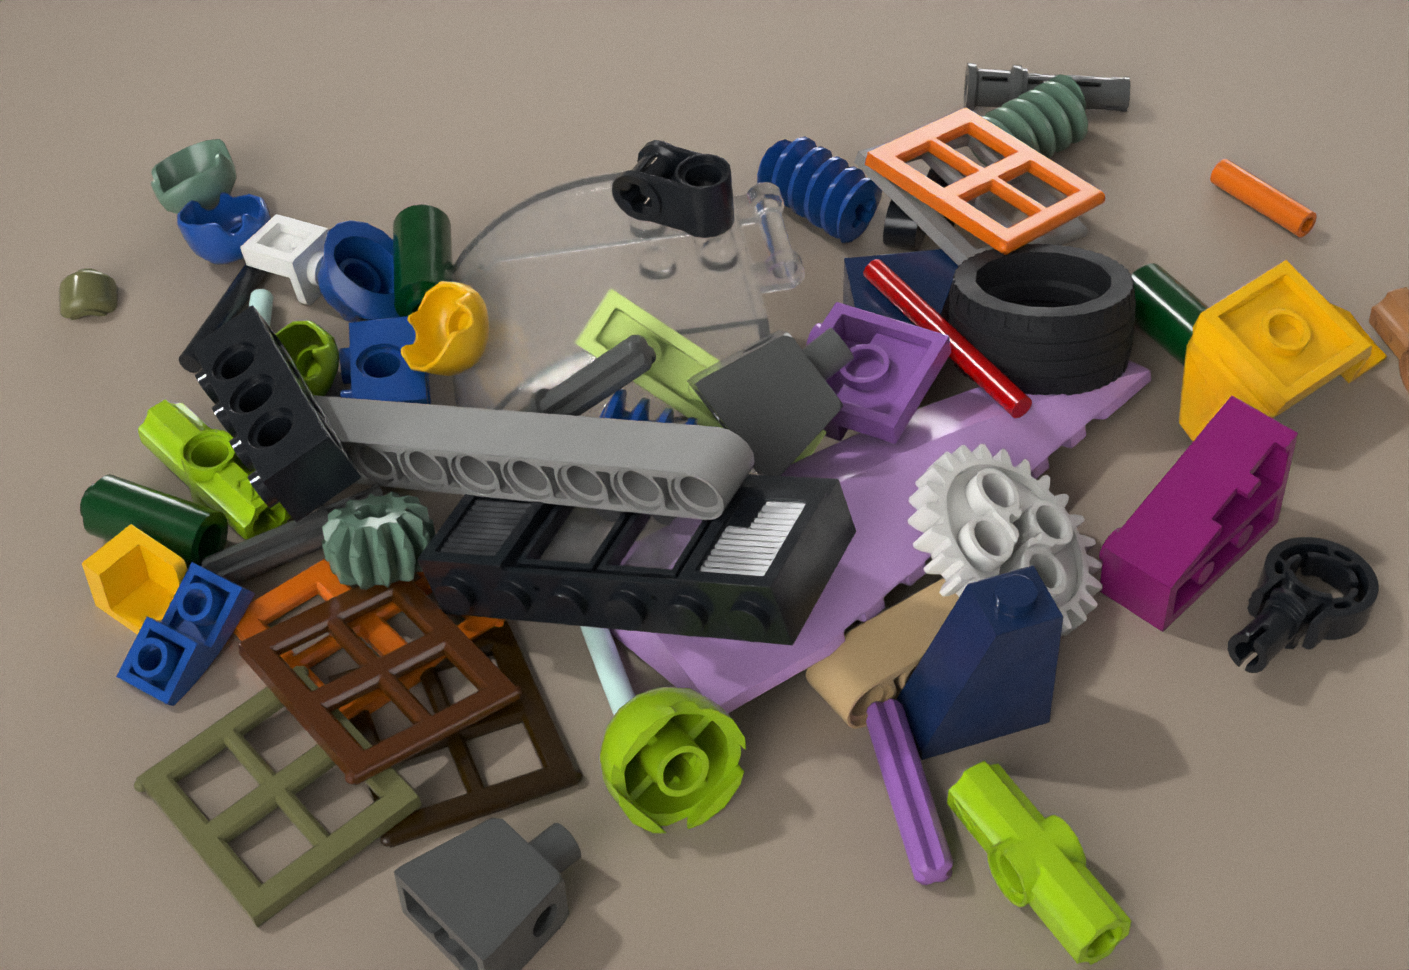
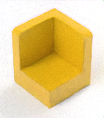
[81,524,187,635]

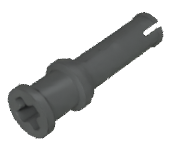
[964,63,1131,112]

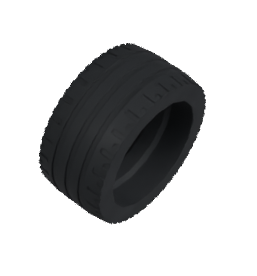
[949,244,1136,396]

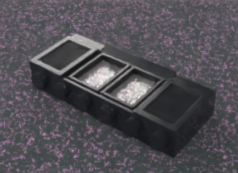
[417,474,856,645]

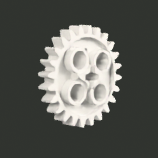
[908,444,1103,637]

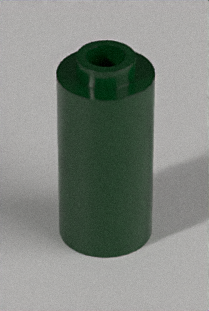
[393,204,453,317]
[1132,263,1210,366]
[80,474,228,569]

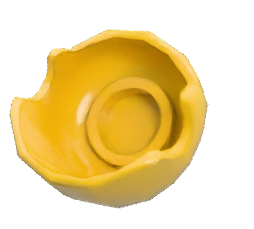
[400,281,490,376]

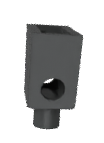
[687,328,854,476]
[393,818,581,970]

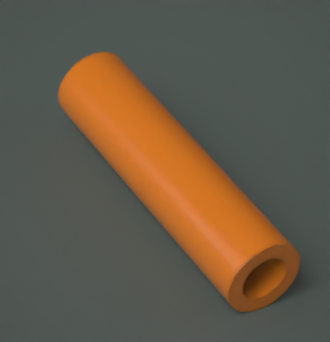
[1210,159,1317,238]

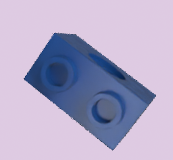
[339,316,431,404]

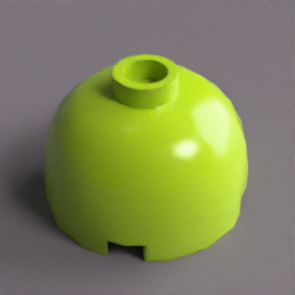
[600,687,746,833]

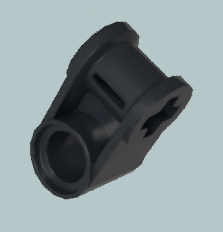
[612,140,735,238]

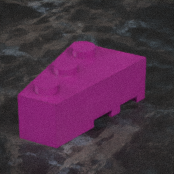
[1099,395,1298,632]

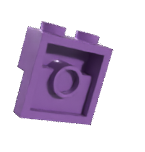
[806,302,951,444]

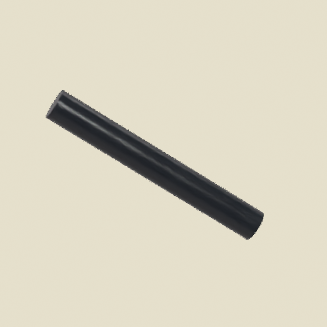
[179,263,268,373]

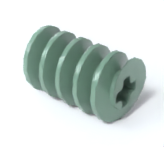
[971,74,1088,166]

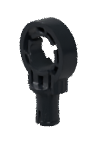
[1227,537,1379,673]

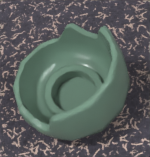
[151,139,237,214]

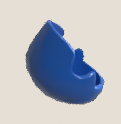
[177,192,271,264]

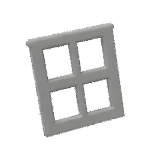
[854,134,1088,266]

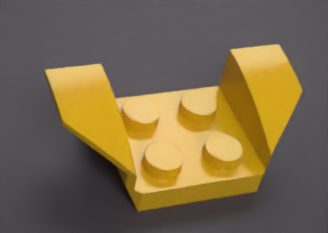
[1179,260,1387,441]

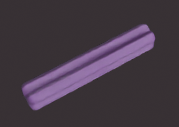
[866,698,954,885]

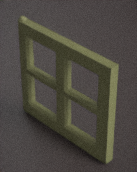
[134,666,422,928]

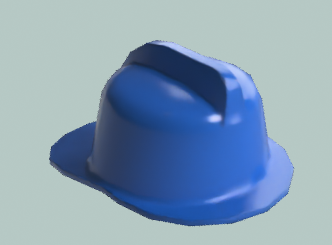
[317,220,400,322]

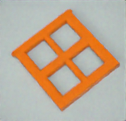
[865,107,1105,255]
[233,558,506,720]

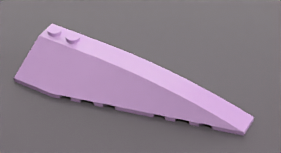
[610,360,1151,713]

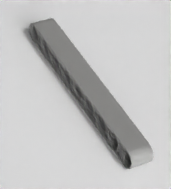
[314,395,755,520]

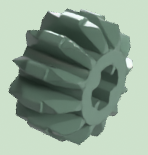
[322,492,435,590]

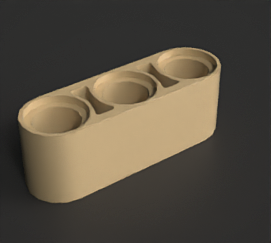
[806,578,959,729]

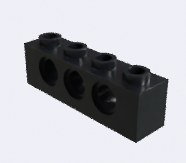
[191,305,362,523]

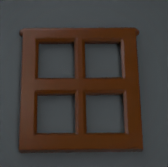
[238,580,522,785]

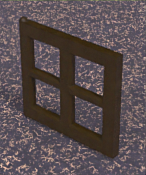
[328,620,583,848]

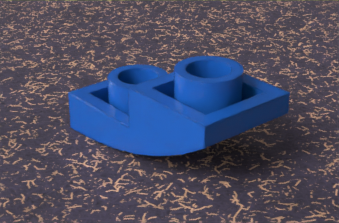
[116,562,255,706]

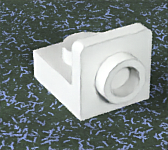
[240,214,329,305]

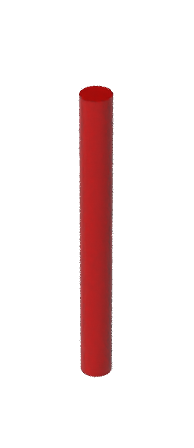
[863,259,1032,418]

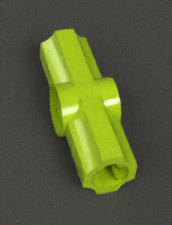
[138,399,291,540]
[947,760,1131,965]

